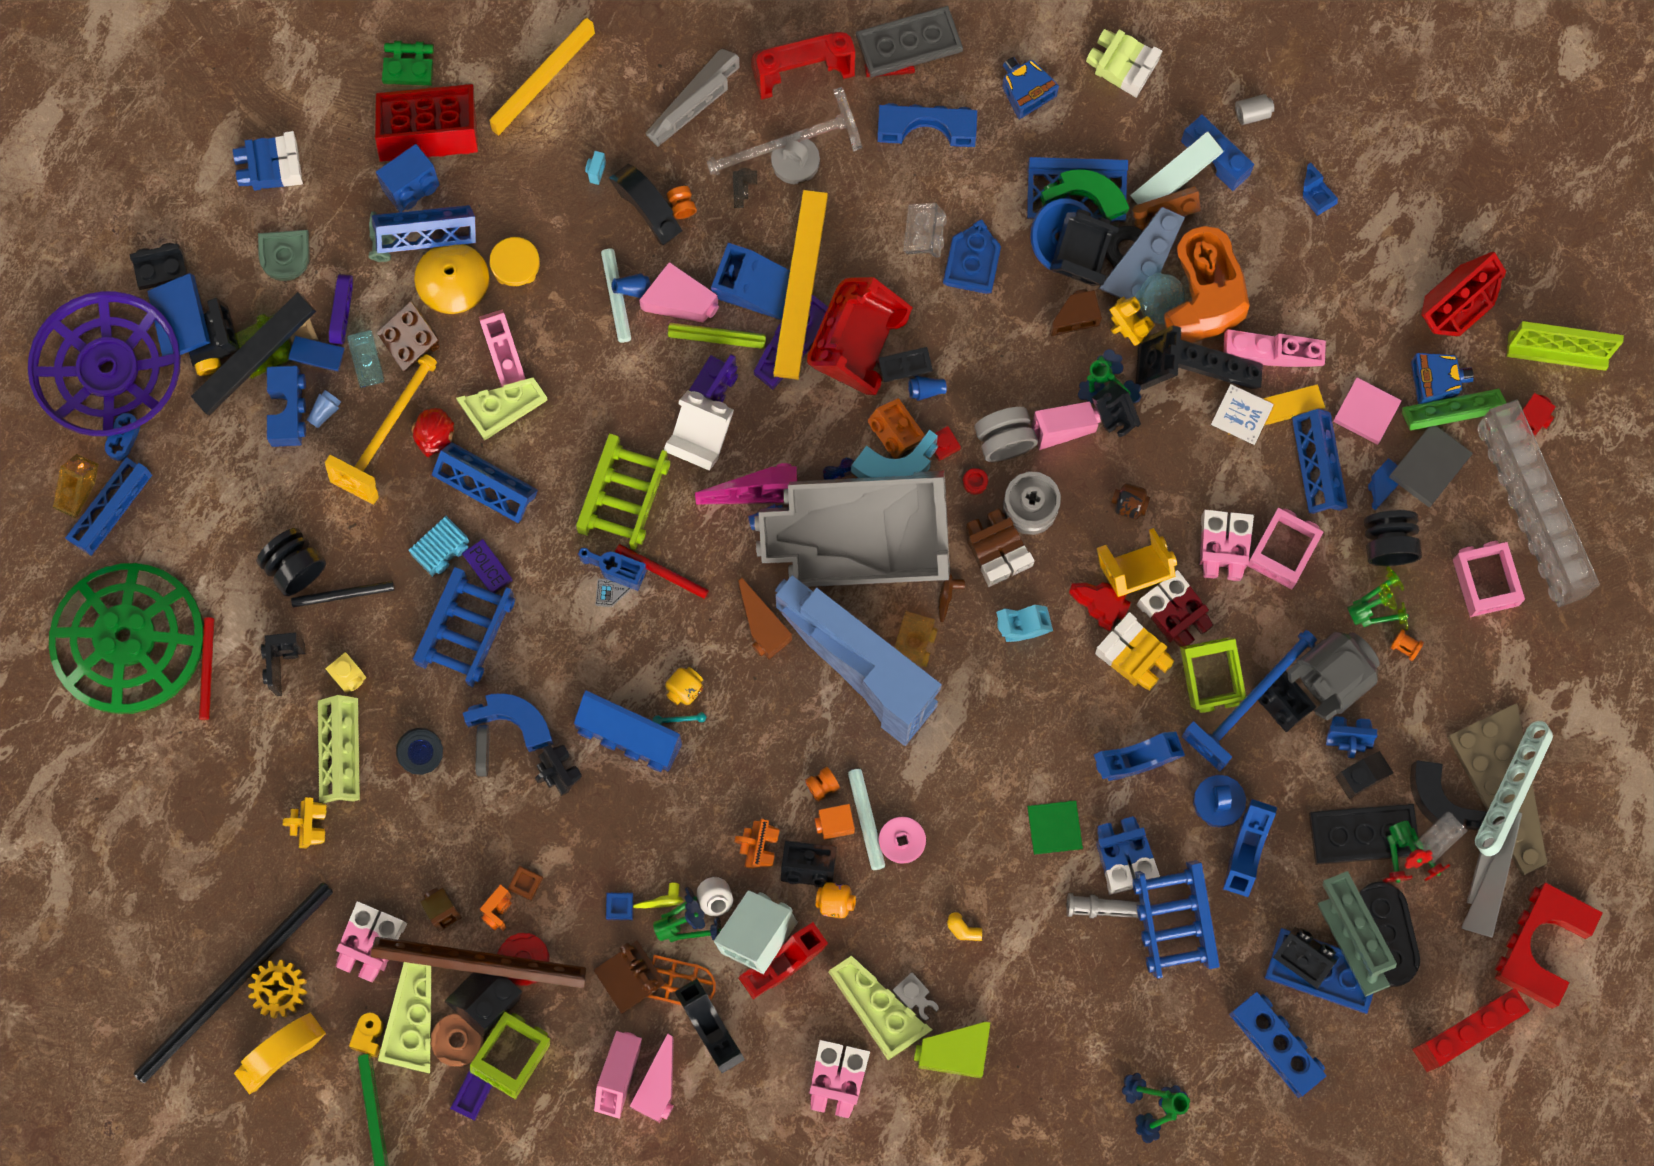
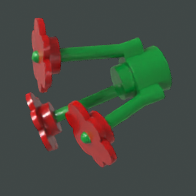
[1383,821,1451,883]

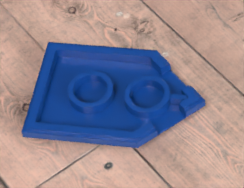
[943,219,1001,294]

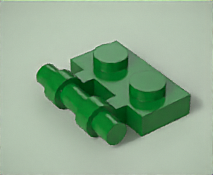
[382,40,434,86]

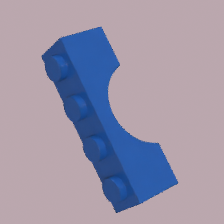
[877,103,977,147]

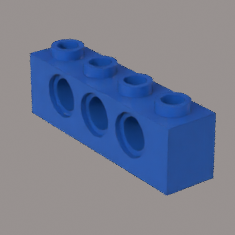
[1229,992,1327,1098]

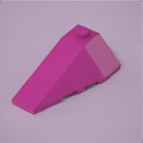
[695,463,797,505]

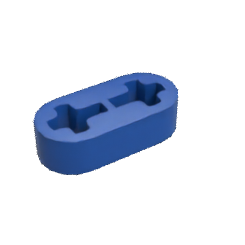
[105,413,140,461]

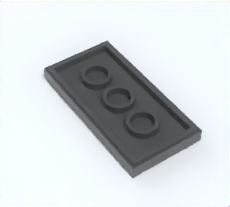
[856,6,963,78]

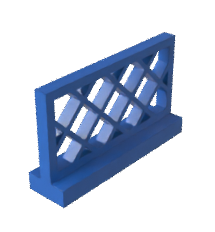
[1027,157,1128,222]

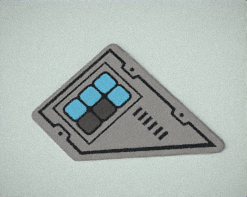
[595,579,631,607]

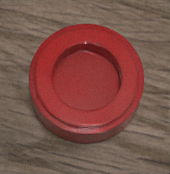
[963,468,988,495]

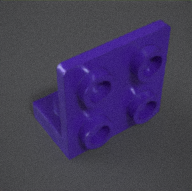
[689,354,738,403]

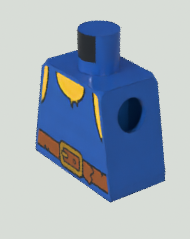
[1002,57,1059,120]
[1411,353,1474,404]

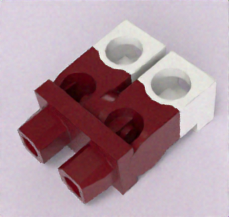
[1136,570,1214,647]

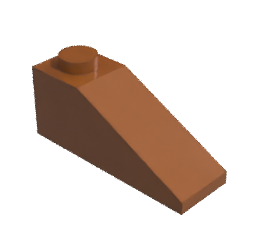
[738,578,792,660]

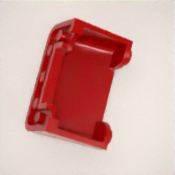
[751,32,856,100]
[807,277,913,395]

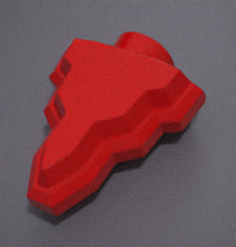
[1069,582,1131,632]

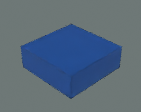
[606,893,634,920]

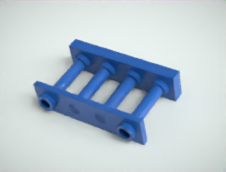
[413,567,515,688]

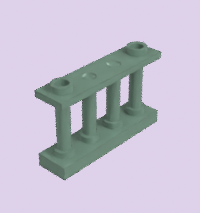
[1318,871,1397,997]

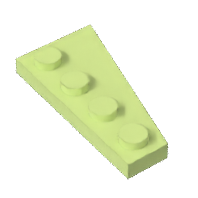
[829,956,933,1060]
[378,962,431,1074]

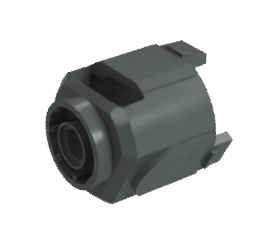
[1287,632,1380,721]

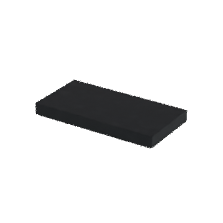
[1309,804,1418,865]

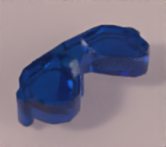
[823,457,854,480]

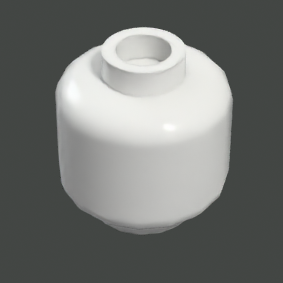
[696,877,733,916]

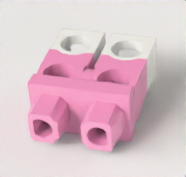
[1199,510,1254,581]
[336,901,407,983]
[809,1040,870,1118]

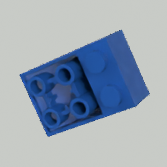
[711,243,790,320]

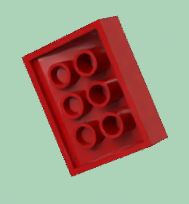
[375,84,478,162]

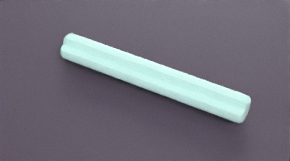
[601,248,631,343]
[848,769,885,870]

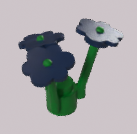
[653,887,722,943]
[1122,1073,1190,1143]

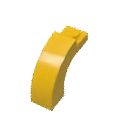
[234,1012,326,1094]

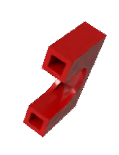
[1495,882,1603,1009]
[1412,988,1530,1072]

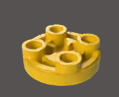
[490,237,540,286]

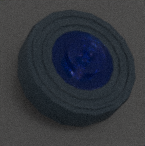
[396,728,443,775]

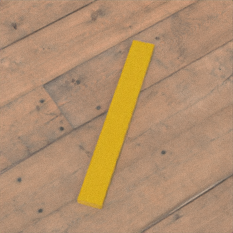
[773,190,828,380]

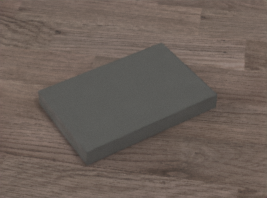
[1389,426,1473,508]

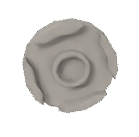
[771,135,820,184]

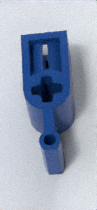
[578,548,647,591]

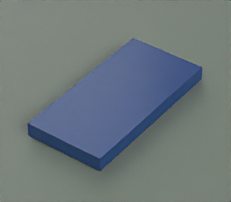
[1265,928,1374,1014]

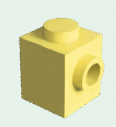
[325,652,366,694]

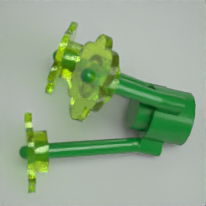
[1347,566,1409,631]

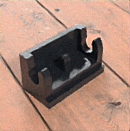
[877,347,933,383]
[1092,380,1141,437]

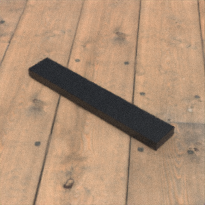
[191,292,316,416]

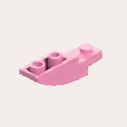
[1223,329,1326,367]

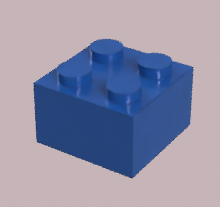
[376,144,440,212]

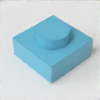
[585,151,606,185]

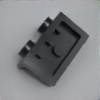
[130,243,188,290]
[1258,670,1317,732]
[780,841,837,887]
[1273,927,1339,989]

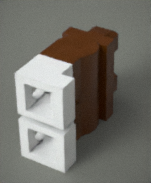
[966,509,1035,587]

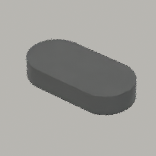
[475,725,490,777]

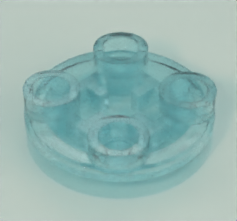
[1135,273,1185,324]

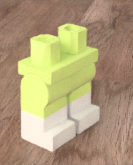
[1086,29,1162,98]

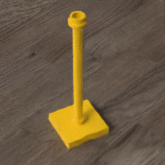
[325,354,437,505]

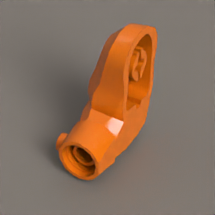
[1164,226,1250,343]

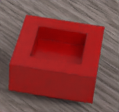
[934,426,961,461]

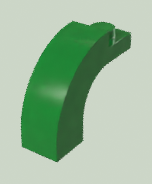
[1040,170,1130,221]

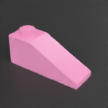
[479,309,526,387]
[630,1034,674,1123]

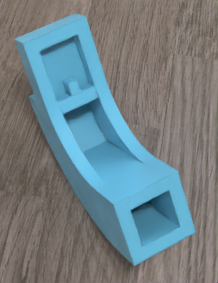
[851,430,938,478]

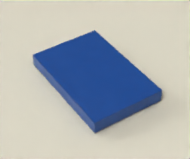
[147,273,210,356]

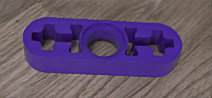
[329,274,353,344]

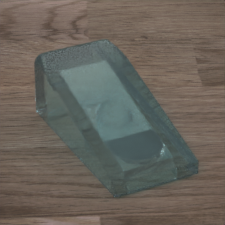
[347,330,385,388]

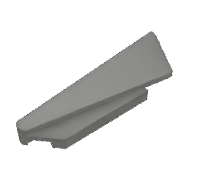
[646,49,740,147]
[1461,812,1522,938]

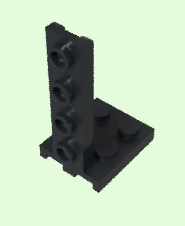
[1135,325,1263,390]

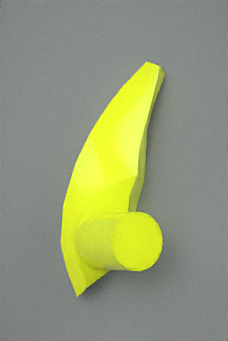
[633,883,684,908]

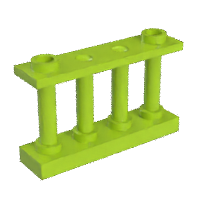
[576,433,671,551]

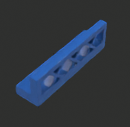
[372,205,476,254]
[1292,408,1348,514]
[432,443,538,523]
[65,457,152,556]

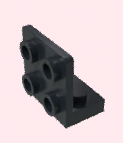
[189,298,240,367]
[261,632,306,696]

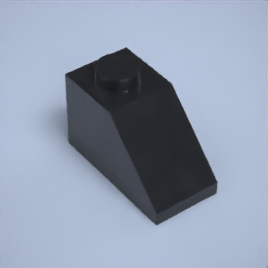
[1335,751,1394,799]

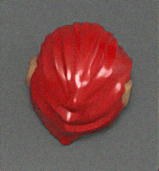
[412,408,454,457]

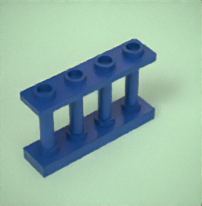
[1132,860,1220,979]

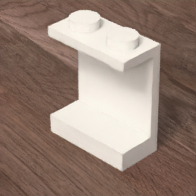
[664,390,734,471]

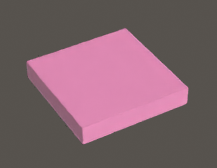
[1333,378,1402,445]

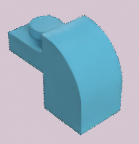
[996,605,1053,642]

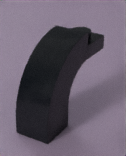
[609,164,683,245]
[1410,760,1487,833]
[674,978,745,1073]

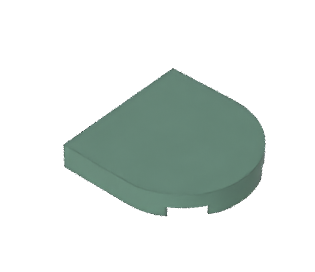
[258,230,310,281]

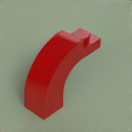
[738,922,828,1000]

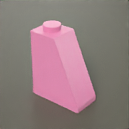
[639,262,719,323]
[1031,402,1100,450]
[594,1031,642,1119]

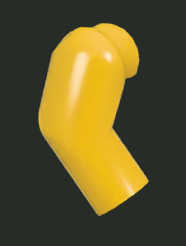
[947,912,982,941]

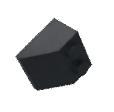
[445,972,522,1037]

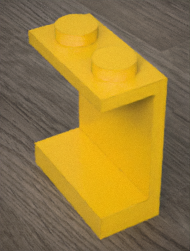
[1097,528,1177,597]

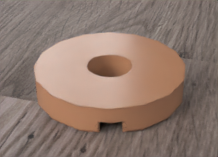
[431,1013,484,1067]

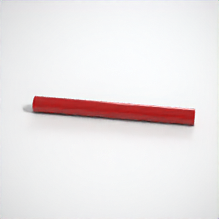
[615,544,709,599]
[199,617,214,720]

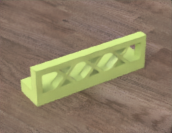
[318,695,360,803]

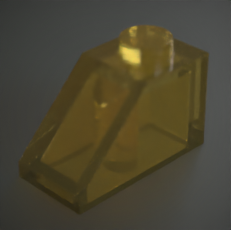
[53,454,99,518]

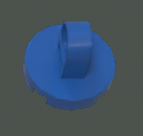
[1193,775,1246,828]

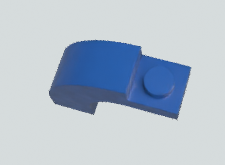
[463,694,554,752]
[1094,731,1185,781]
[1223,799,1277,897]

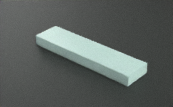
[1130,131,1224,204]

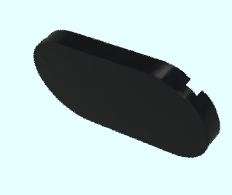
[1359,882,1420,987]

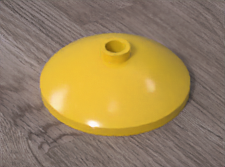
[414,244,489,314]

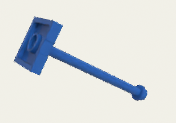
[1182,630,1317,772]

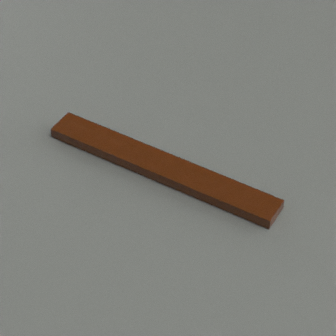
[371,937,586,988]

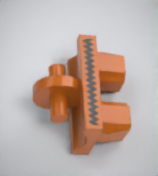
[734,819,780,869]

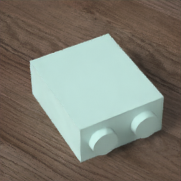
[714,890,798,974]

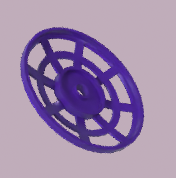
[28,291,181,436]

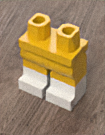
[1095,612,1175,691]

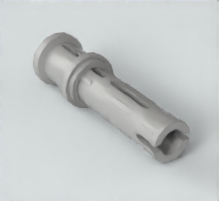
[1066,893,1140,918]

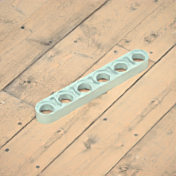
[1475,721,1553,856]

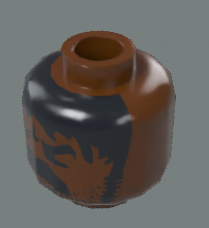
[1111,483,1150,520]

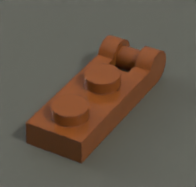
[1132,186,1201,231]

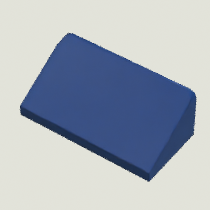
[288,336,345,372]

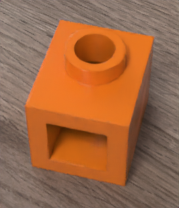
[814,804,855,840]

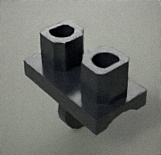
[535,745,582,796]

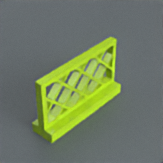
[1506,321,1624,371]

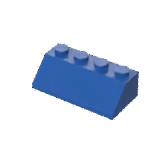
[574,690,682,772]

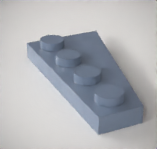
[1098,207,1185,309]

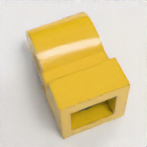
[349,1013,384,1057]

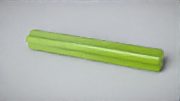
[668,323,766,349]

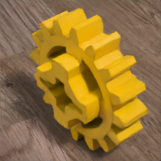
[248,960,308,1019]

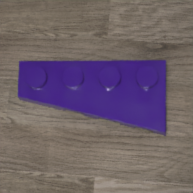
[754,295,828,390]

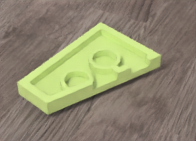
[456,378,548,441]

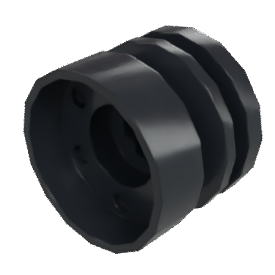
[1364,510,1422,566]
[256,528,326,596]

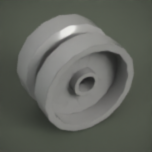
[974,407,1038,462]
[1003,472,1061,535]

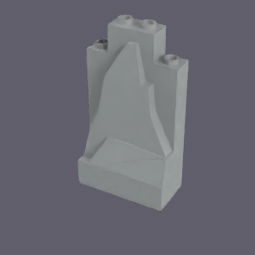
[755,471,950,587]

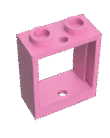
[1247,508,1323,590]
[1453,541,1525,617]

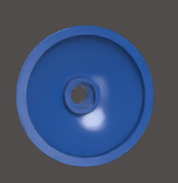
[1030,199,1095,273]

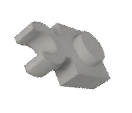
[892,972,939,1021]

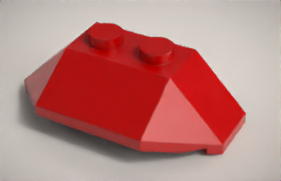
[1421,252,1506,337]

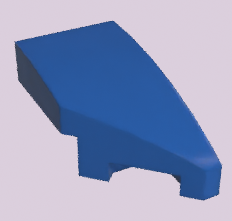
[1303,162,1338,216]
[1368,458,1399,510]

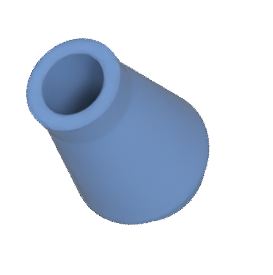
[306,390,341,428]

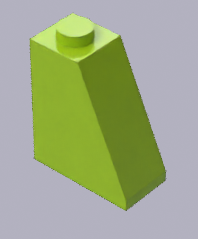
[914,1022,990,1078]

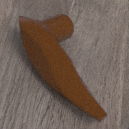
[939,574,965,622]

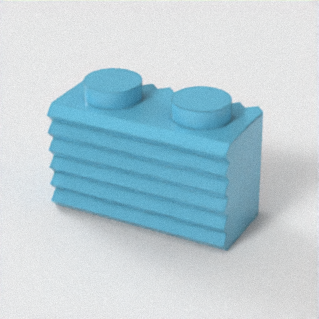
[409,516,469,577]

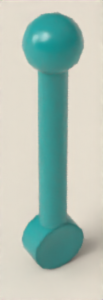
[652,712,707,725]

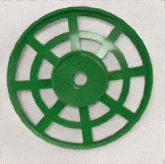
[49,563,204,714]

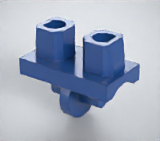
[1326,716,1377,759]

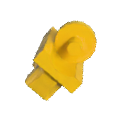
[1109,296,1155,346]
[282,797,326,849]

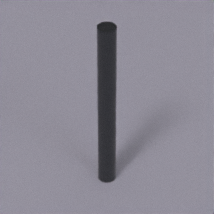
[291,581,395,608]

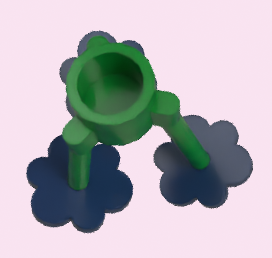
[1078,349,1141,404]

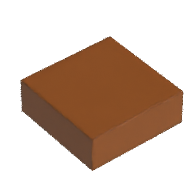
[508,865,543,901]

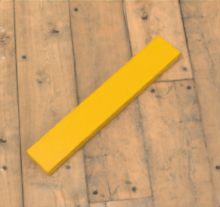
[490,18,595,136]

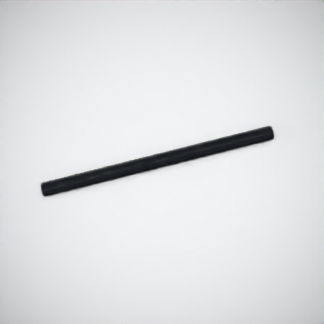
[134,882,333,1083]

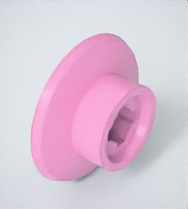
[879,817,926,863]

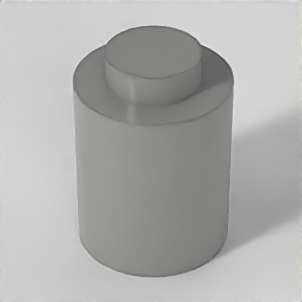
[1235,94,1274,125]

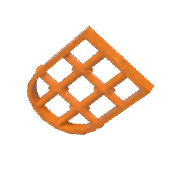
[648,955,716,1006]

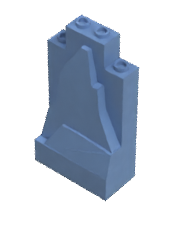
[775,575,942,746]

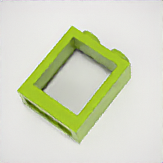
[1180,637,1246,713]
[470,1012,550,1100]

